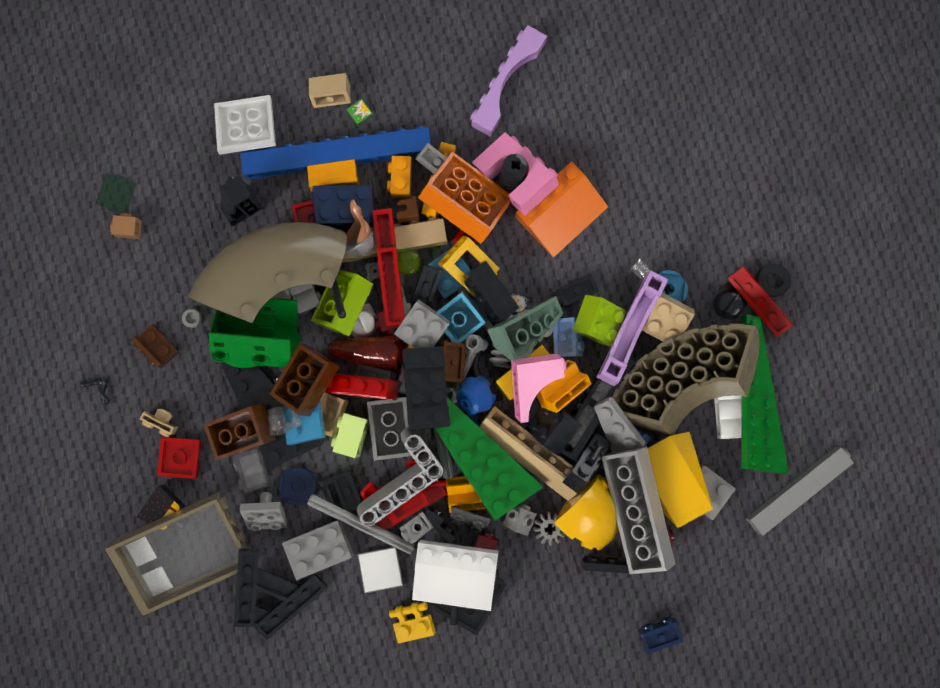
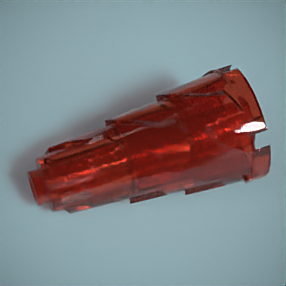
[328,335,405,373]

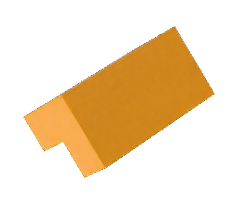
[307,159,359,192]
[536,360,591,413]
[446,476,486,513]

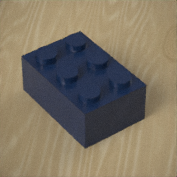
[311,185,374,229]

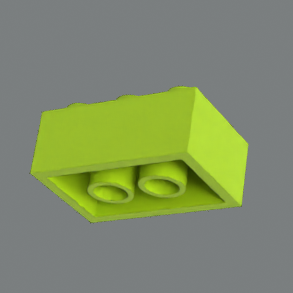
[311,270,373,336]

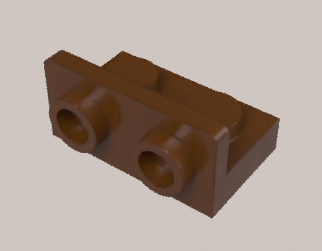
[132,324,179,367]
[436,341,466,383]

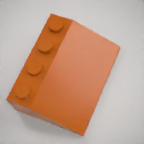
[418,151,511,244]
[515,161,608,258]

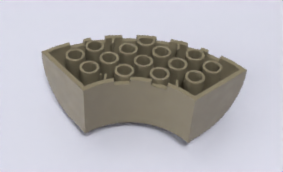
[188,222,347,323]
[612,324,759,437]

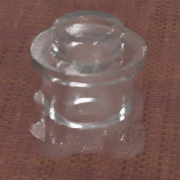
[628,256,653,281]

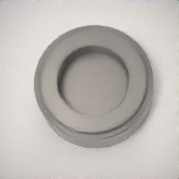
[182,309,202,328]

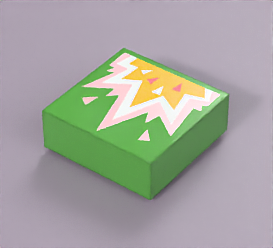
[346,99,373,126]

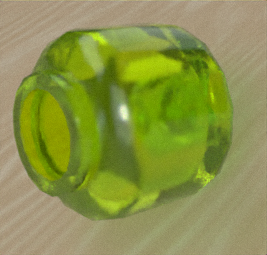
[398,250,421,276]

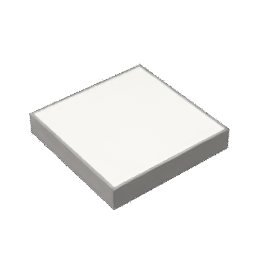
[358,547,403,593]

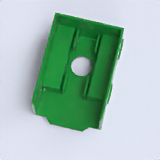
[208,298,301,368]

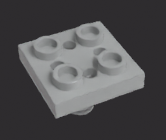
[240,492,287,531]

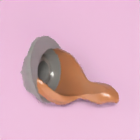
[345,199,374,257]

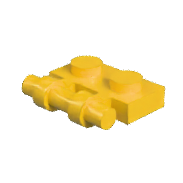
[389,602,436,643]

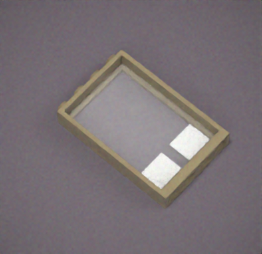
[105,492,252,616]

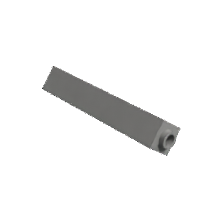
[746,447,854,536]

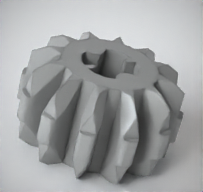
[533,511,565,545]

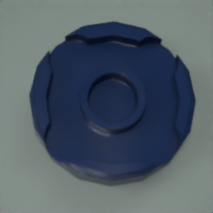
[278,467,317,506]

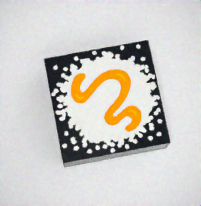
[511,292,530,314]

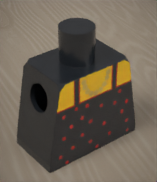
[137,485,189,530]

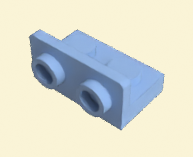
[553,317,585,357]

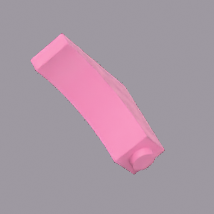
[511,354,566,423]

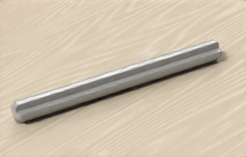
[307,495,415,554]

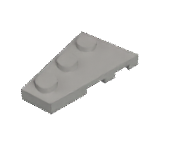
[594,397,646,452]

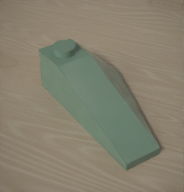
[487,296,563,360]

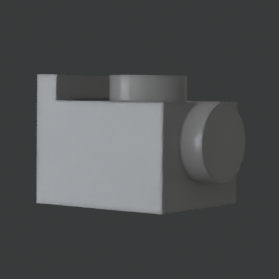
[400,511,434,544]

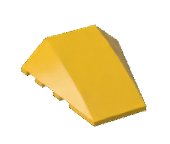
[647,432,713,528]

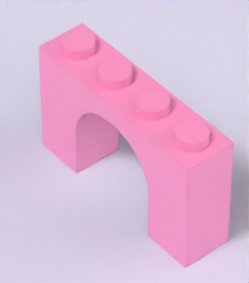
[472,133,559,216]

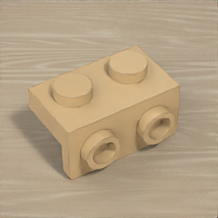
[320,393,349,437]

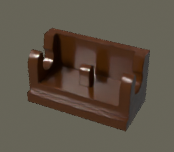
[396,196,420,226]

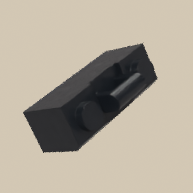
[562,433,612,494]

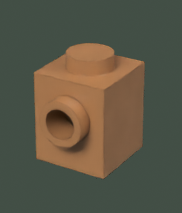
[110,213,142,239]

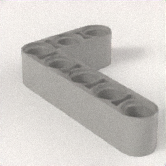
[357,427,443,526]

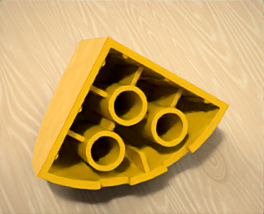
[554,474,619,550]

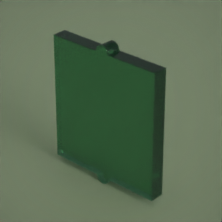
[95,174,136,213]

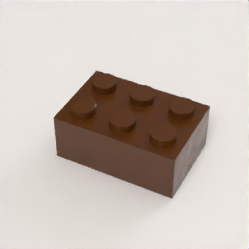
[270,343,340,417]
[203,403,276,461]

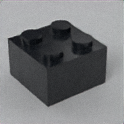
[525,407,582,456]

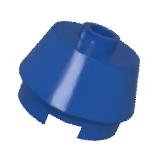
[456,376,496,414]

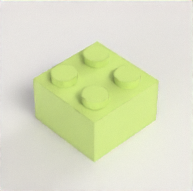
[331,413,369,458]

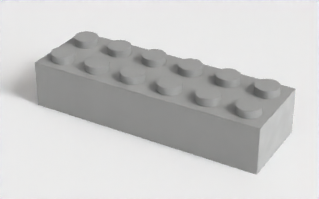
[602,446,675,574]

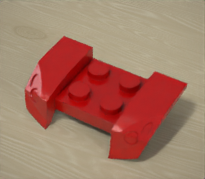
[360,459,447,530]

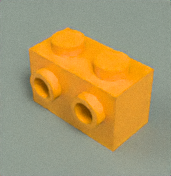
[387,156,412,199]

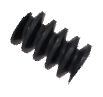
[499,154,528,191]

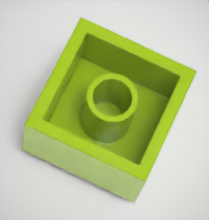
[572,295,626,346]

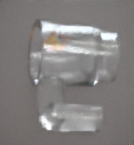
[267,407,301,436]

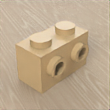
[309,73,351,108]

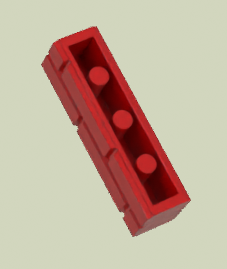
[324,374,399,401]

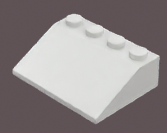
[412,540,498,611]

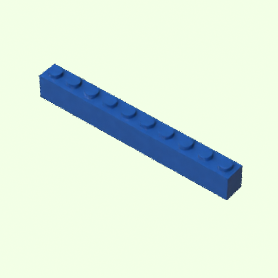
[240,126,431,180]

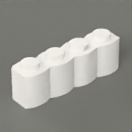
[714,396,741,439]

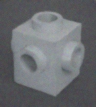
[502,503,537,536]

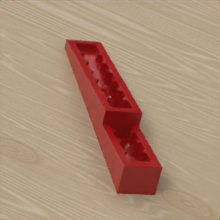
[372,208,405,326]

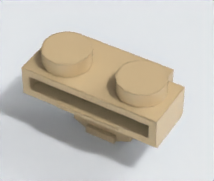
[140,409,178,437]

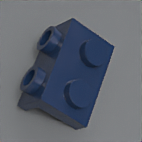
[638,616,684,655]

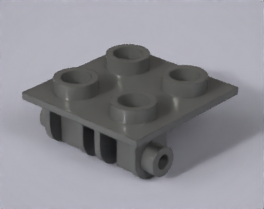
[448,507,491,533]

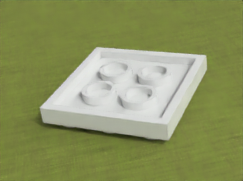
[214,95,276,155]

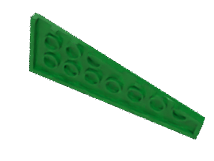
[741,314,788,474]
[434,398,543,521]

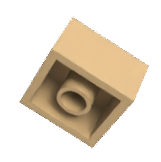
[642,293,695,342]

